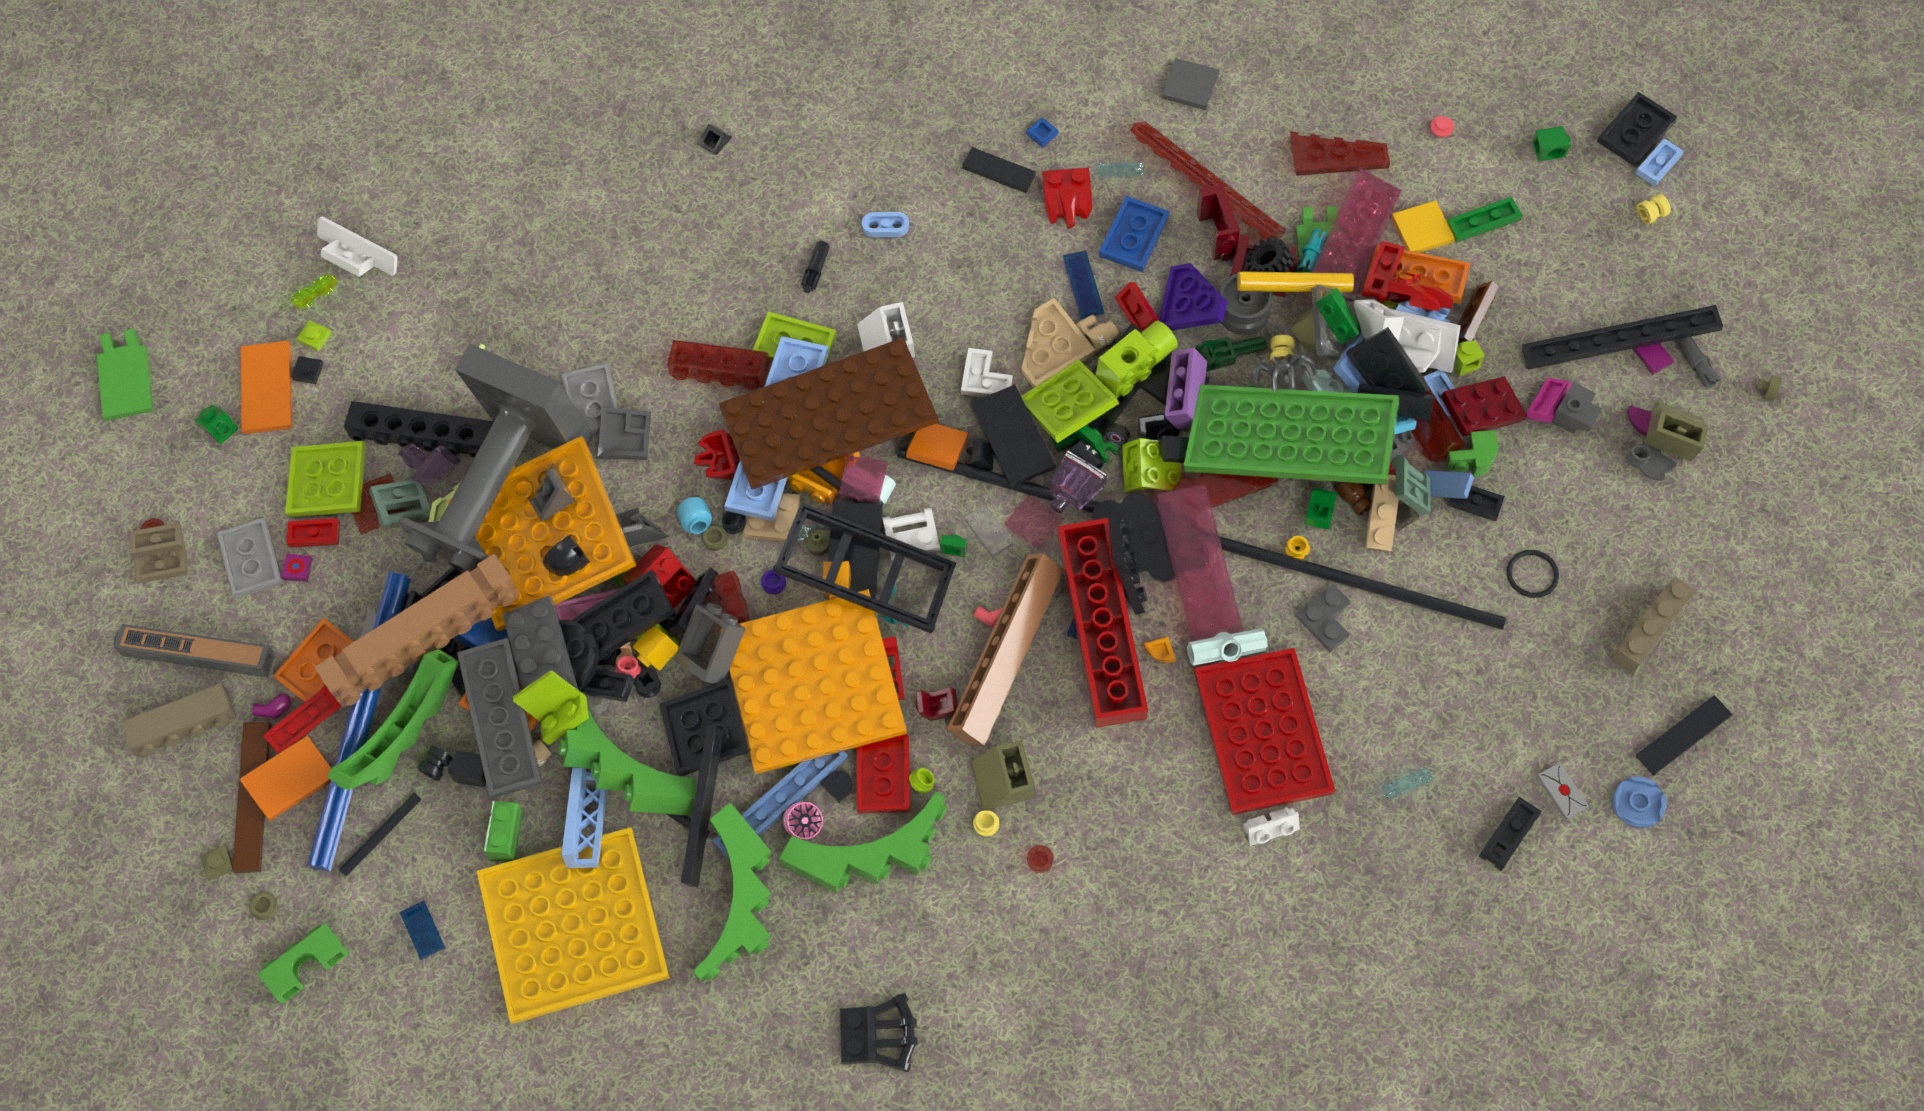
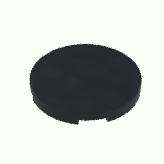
[559,620,599,691]

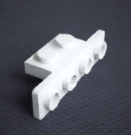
[317,216,397,277]

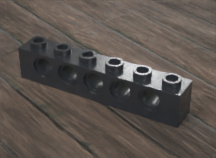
[344,401,494,458]

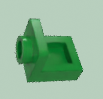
[194,405,238,444]
[1304,488,1337,530]

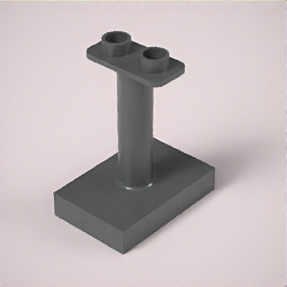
[399,344,593,573]

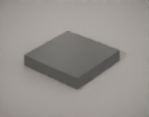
[1162,58,1219,110]

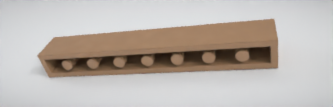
[947,553,1064,746]

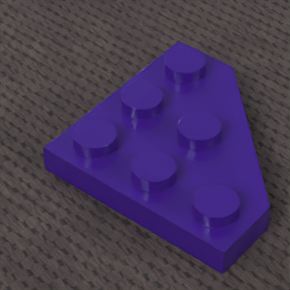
[1158,263,1227,331]

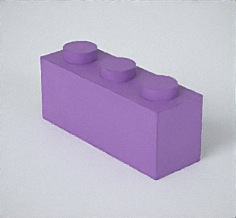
[1164,348,1207,430]

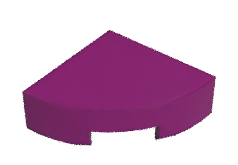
[1628,405,1652,436]

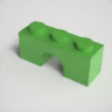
[258,923,349,1004]

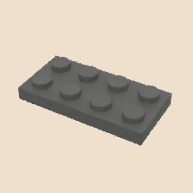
[502,596,578,690]

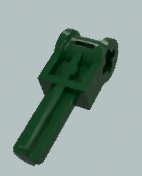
[1195,336,1267,372]

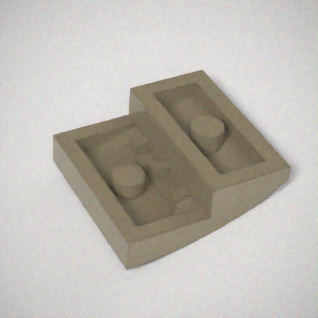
[129,522,188,584]

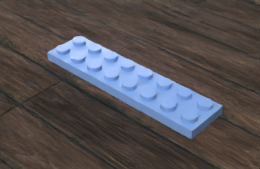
[724,336,829,521]

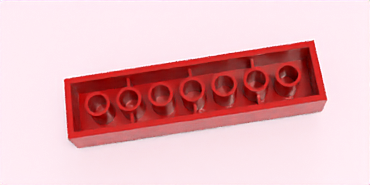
[1057,518,1148,728]

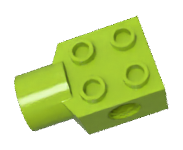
[1096,321,1178,398]

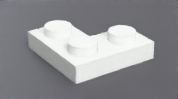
[961,348,1013,398]

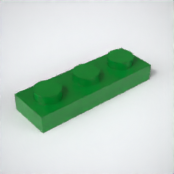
[1447,197,1522,243]

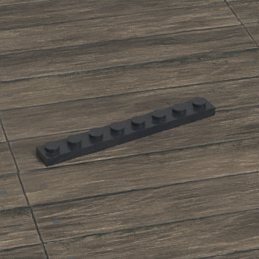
[1522,305,1723,370]

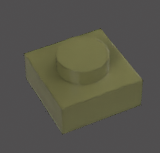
[200,845,233,881]

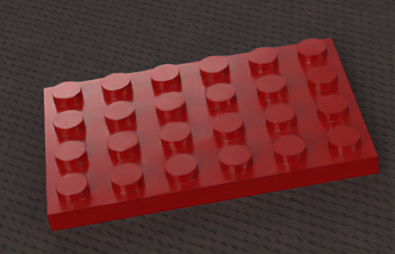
[1194,648,1335,815]

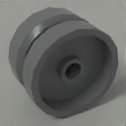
[1220,273,1273,335]

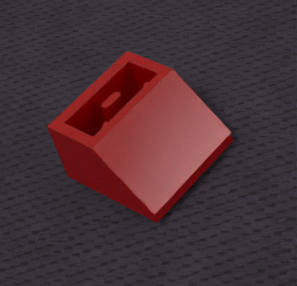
[621,544,696,609]

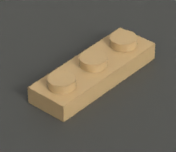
[1365,474,1399,551]

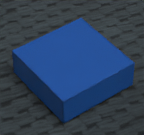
[1026,117,1059,148]

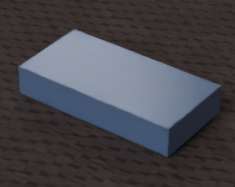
[1425,470,1474,499]

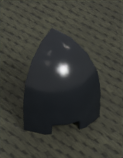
[542,535,590,576]

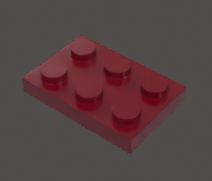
[1440,376,1527,437]

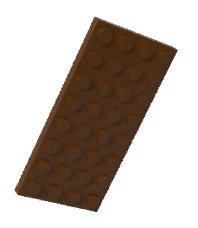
[719,337,939,490]

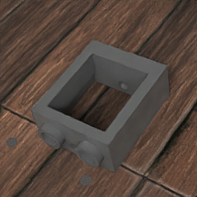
[674,603,746,683]

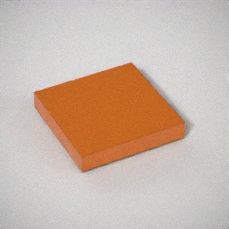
[906,424,969,471]

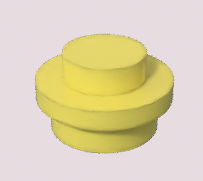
[973,810,999,837]

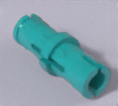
[1297,228,1327,273]

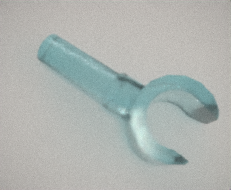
[797,523,826,540]

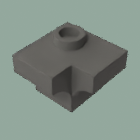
[1552,382,1602,434]

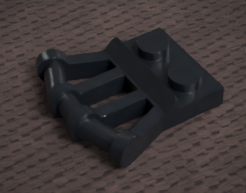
[840,993,918,1073]

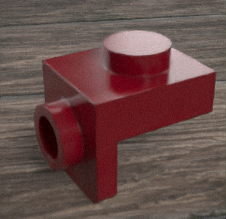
[916,687,958,721]

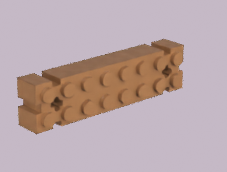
[314,553,519,708]

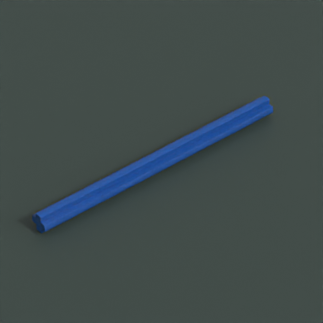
[307,572,411,872]

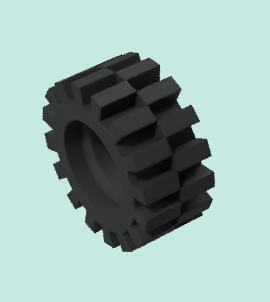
[1246,237,1294,272]

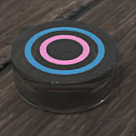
[1105,423,1131,446]

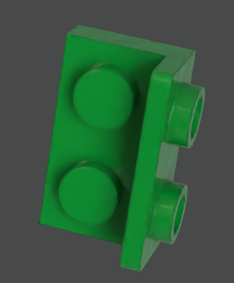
[1315,287,1361,344]

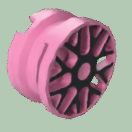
[783,802,823,839]

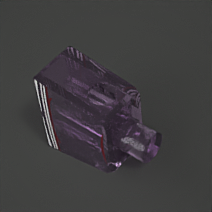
[1050,450,1107,513]

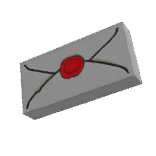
[1537,763,1589,821]

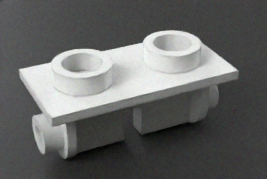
[1243,807,1300,846]

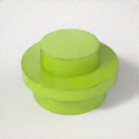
[909,768,935,794]

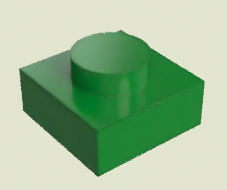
[940,534,967,558]

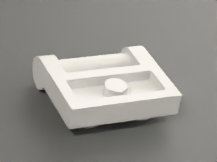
[882,508,940,560]

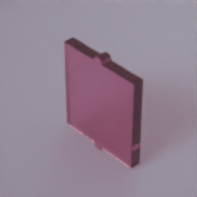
[839,456,888,502]
[1004,495,1064,549]

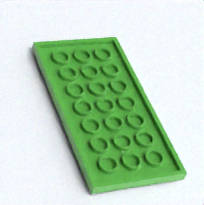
[1184,384,1399,485]

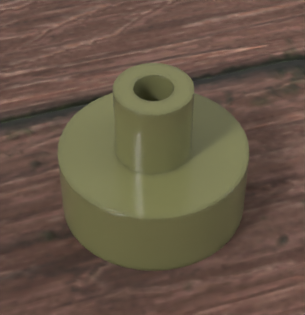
[1756,375,1782,401]
[805,529,830,555]

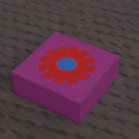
[281,554,313,582]

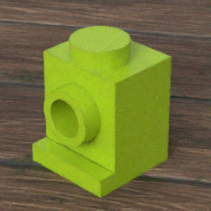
[1454,340,1485,377]

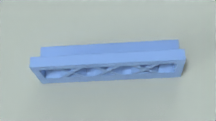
[561,767,607,868]

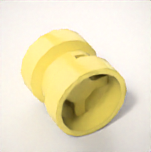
[1636,193,1671,225]
[1270,335,1295,366]

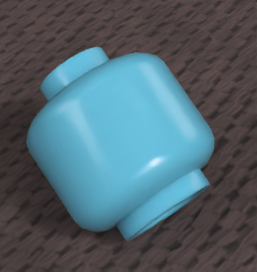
[677,497,712,534]

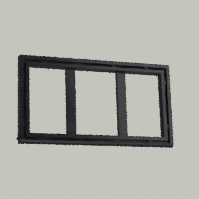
[773,502,956,634]

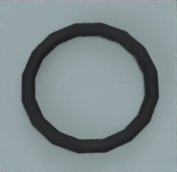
[1506,550,1559,598]

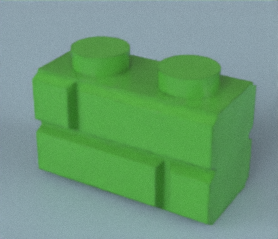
[484,801,523,862]

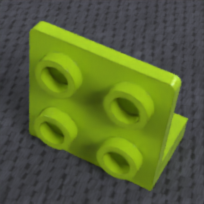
[1122,438,1182,494]
[513,671,589,745]

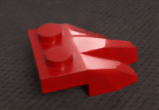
[1042,167,1092,229]
[1388,270,1453,311]
[694,429,740,480]

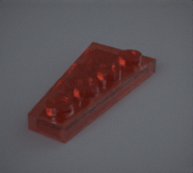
[1290,131,1390,176]

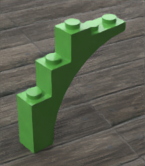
[328,649,459,790]
[558,693,696,816]
[779,791,948,893]
[693,803,772,982]

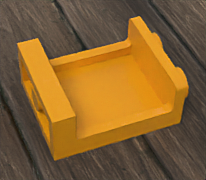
[787,452,860,504]

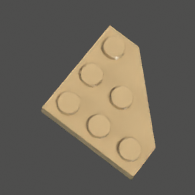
[1021,298,1095,388]

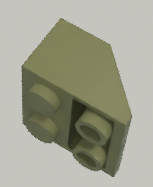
[1645,401,1708,461]
[971,740,1035,810]

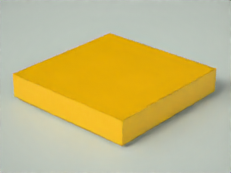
[1391,201,1455,253]

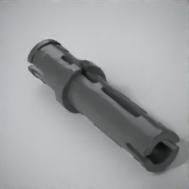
[1675,337,1720,387]

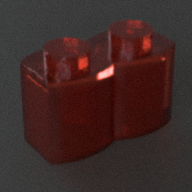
[714,570,750,624]

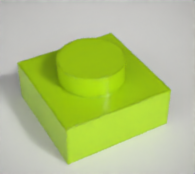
[296,320,331,351]

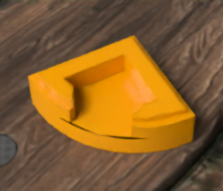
[1144,637,1176,663]

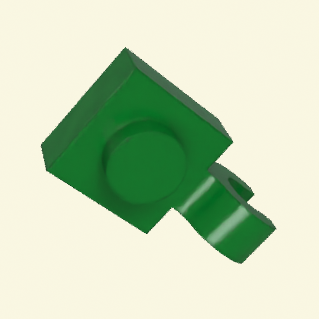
[1077,425,1118,463]

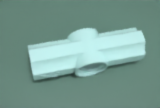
[1187,628,1268,665]

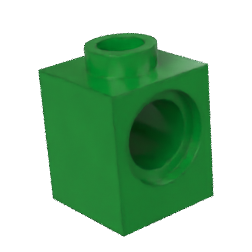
[1532,126,1571,162]

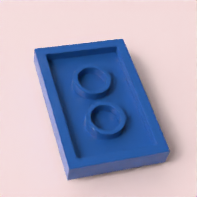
[1099,196,1170,272]

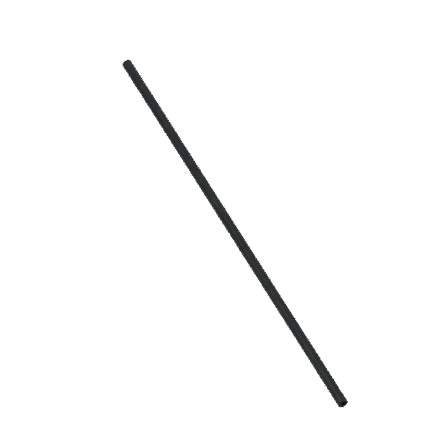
[898,446,1506,630]

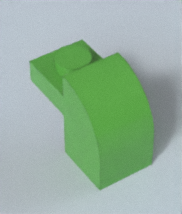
[1445,430,1498,477]

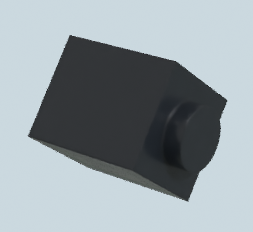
[448,750,486,787]

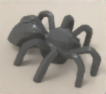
[1253,353,1317,391]

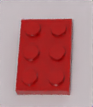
[857,735,910,814]

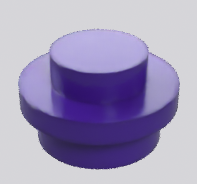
[761,570,786,594]

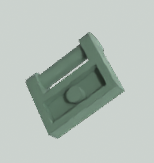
[1391,455,1431,515]
[369,478,431,528]

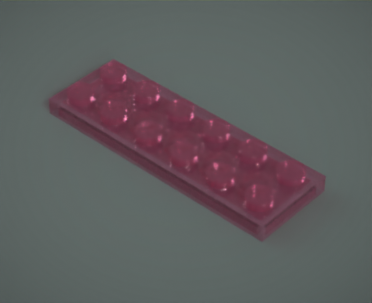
[1310,168,1402,301]
[1155,484,1243,641]

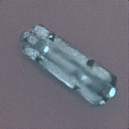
[1097,162,1143,177]
[1382,768,1433,800]

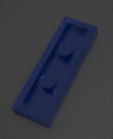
[1063,251,1104,319]

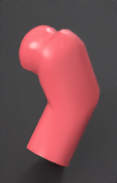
[974,606,1003,628]

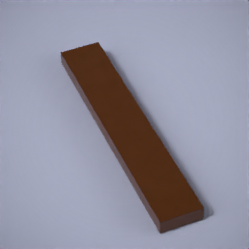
[232,721,271,874]

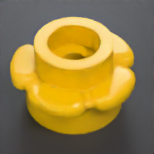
[1285,536,1310,559]

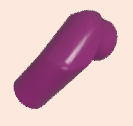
[252,693,291,719]

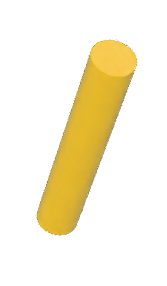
[1237,272,1354,293]

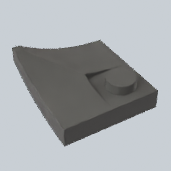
[597,406,651,460]

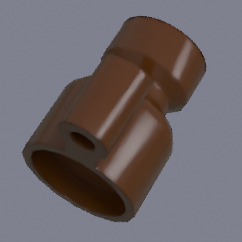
[1336,482,1373,516]

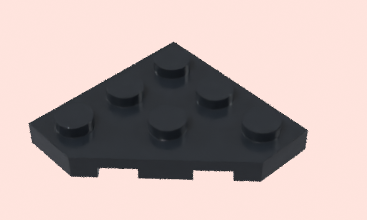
[1108,509,1148,615]

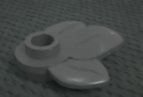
[1626,442,1677,481]

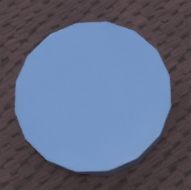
[1612,776,1667,828]

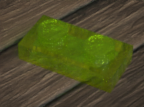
[289,273,339,309]

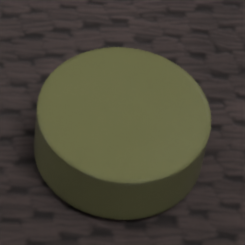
[702,525,728,551]
[249,892,278,920]

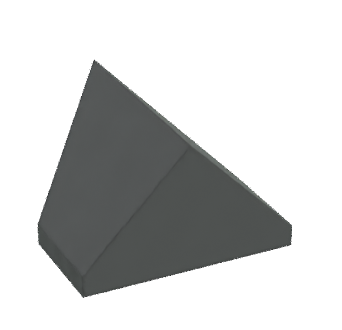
[530,463,575,521]
[616,508,669,547]

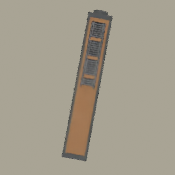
[114,624,275,678]

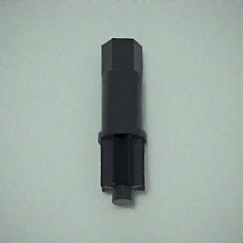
[801,241,830,293]

